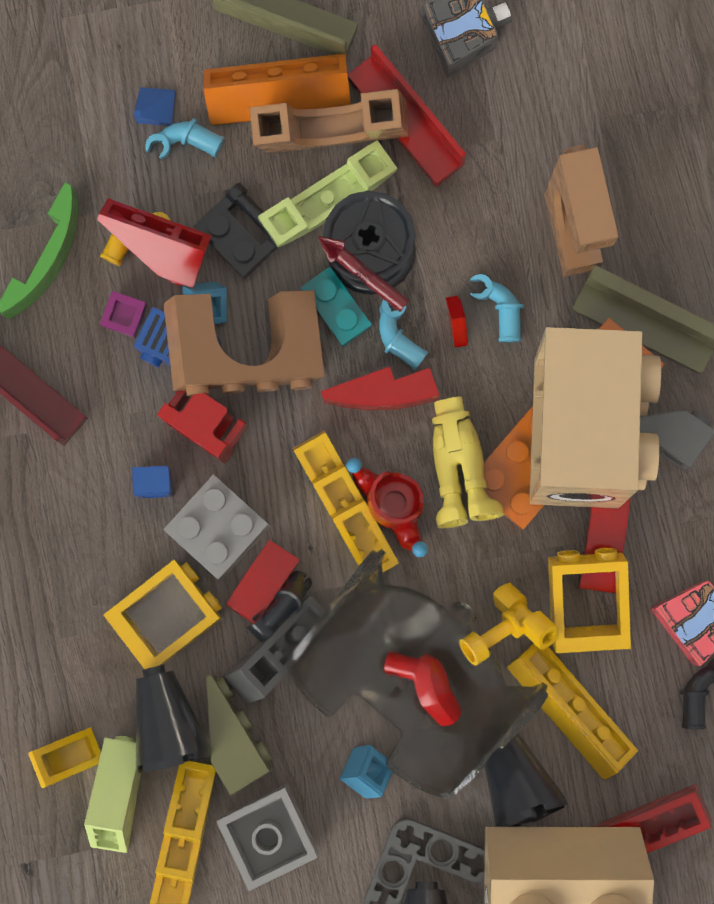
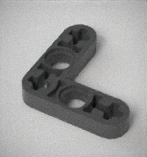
[363,818,485,904]

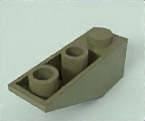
[206,673,273,795]

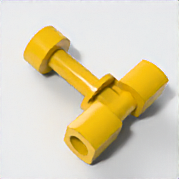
[459,583,558,666]

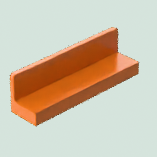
[203,54,351,125]

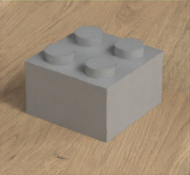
[163,474,271,581]
[216,783,319,891]

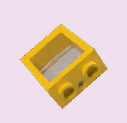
[104,560,223,669]

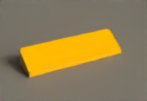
[507,643,638,780]

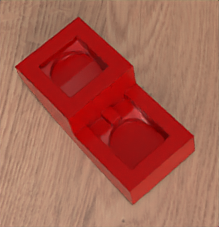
[226,540,300,624]

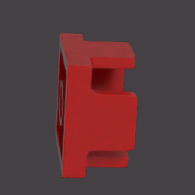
[157,391,248,464]

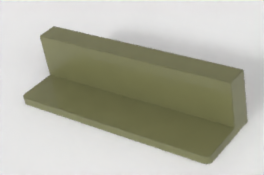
[212,0,358,57]
[573,265,714,374]

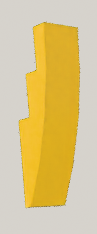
[292,431,399,581]
[149,761,216,904]

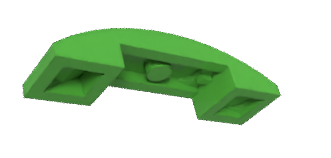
[0,183,79,319]

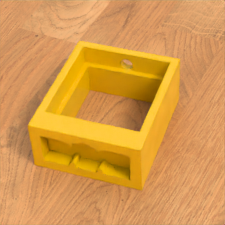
[548,548,631,653]

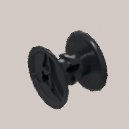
[323,190,416,295]

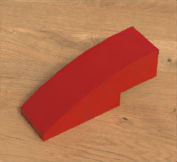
[321,366,440,411]

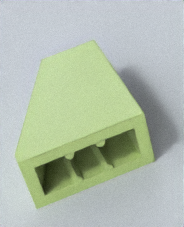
[84,736,141,853]

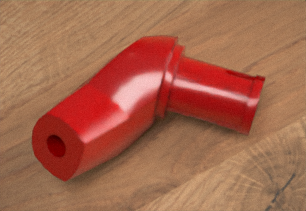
[384,651,462,726]

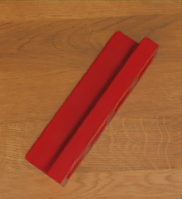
[348,44,466,187]

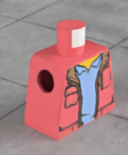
[650,580,714,666]

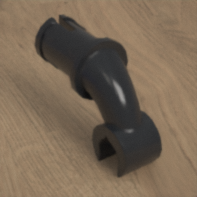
[246,571,312,642]
[679,659,714,730]

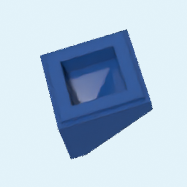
[134,87,176,126]

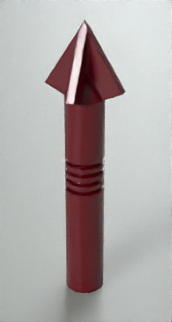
[318,236,409,312]

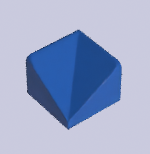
[132,466,174,499]

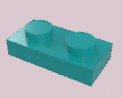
[301,267,372,348]

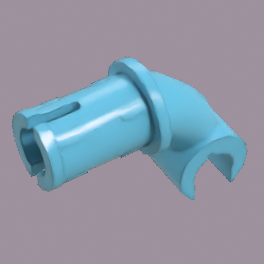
[145,118,225,160]
[470,274,524,342]
[379,299,428,371]

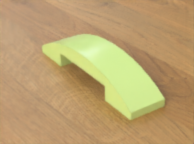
[258,140,398,248]

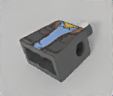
[422,0,512,77]

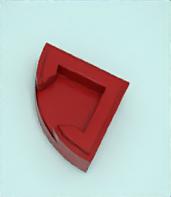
[445,295,468,348]

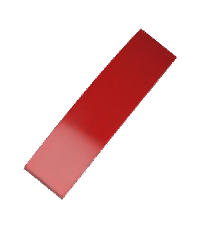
[578,497,631,593]

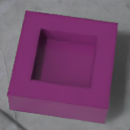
[99,291,148,339]

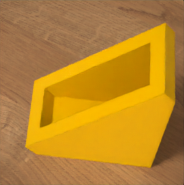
[28,727,101,788]

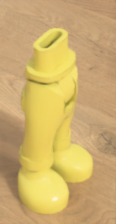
[432,396,504,528]

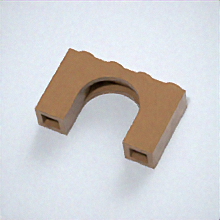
[249,89,410,154]
[544,145,619,277]
[163,290,325,396]

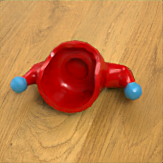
[346,457,428,557]

